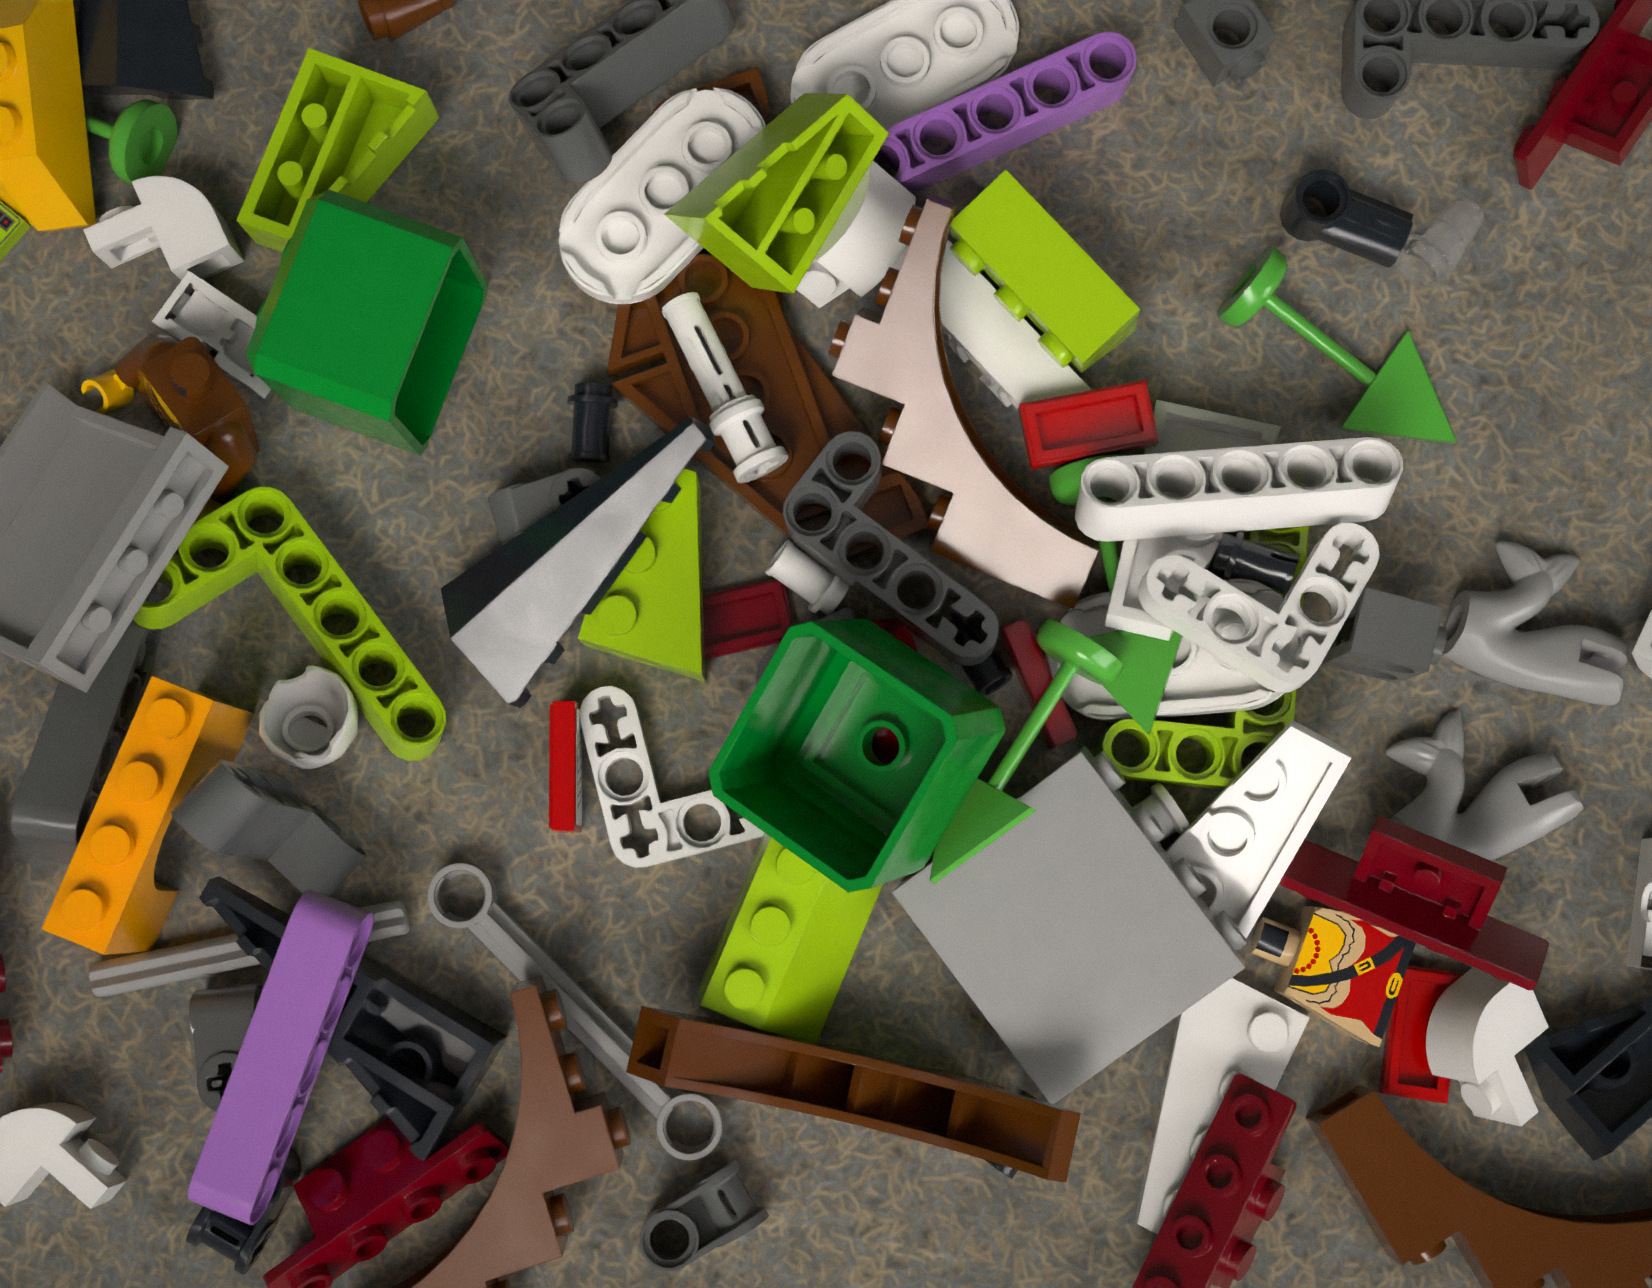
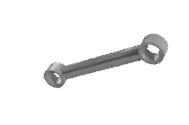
[427,863,724,1161]

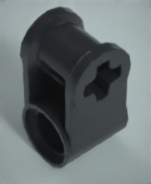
[186,1147,301,1275]

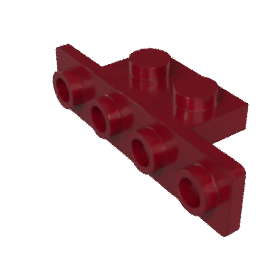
[1513,0,1652,190]
[1279,815,1549,990]
[1132,1073,1297,1288]
[263,1118,510,1288]

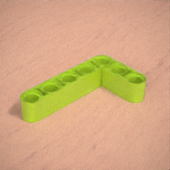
[1095,482,1309,790]
[133,487,446,761]

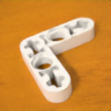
[1138,523,1380,693]
[580,686,764,868]

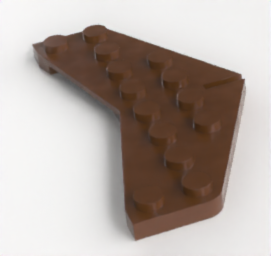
[607,67,929,564]

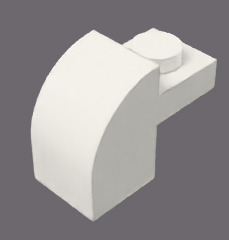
[796,161,916,308]
[83,176,244,280]
[1426,967,1549,1126]
[0,1102,127,1209]

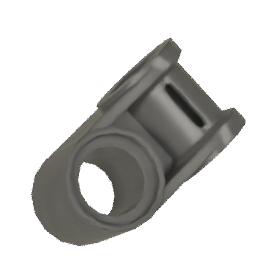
[488,468,601,546]
[189,982,264,1112]
[639,1158,769,1271]

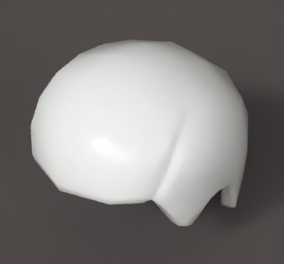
[259,665,358,769]

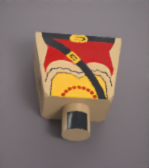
[1250,906,1416,1047]

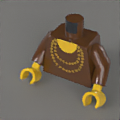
[81,334,260,523]

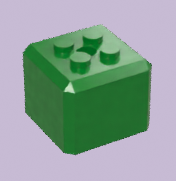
[245,190,488,456]
[708,618,1006,893]

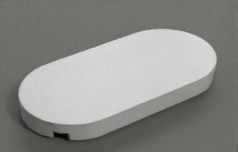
[790,0,1019,129]
[559,87,766,304]
[1045,579,1305,722]

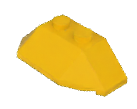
[0,0,96,231]

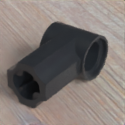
[1280,169,1414,268]

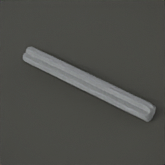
[89,900,409,997]

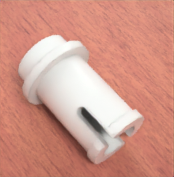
[765,540,849,615]

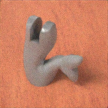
[1442,541,1629,705]
[1386,709,1584,861]

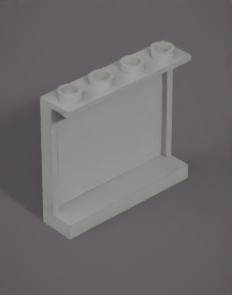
[0,382,229,693]
[892,746,1248,1104]

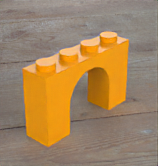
[41,676,254,955]

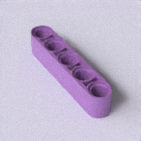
[873,31,1137,194]
[188,889,374,1225]

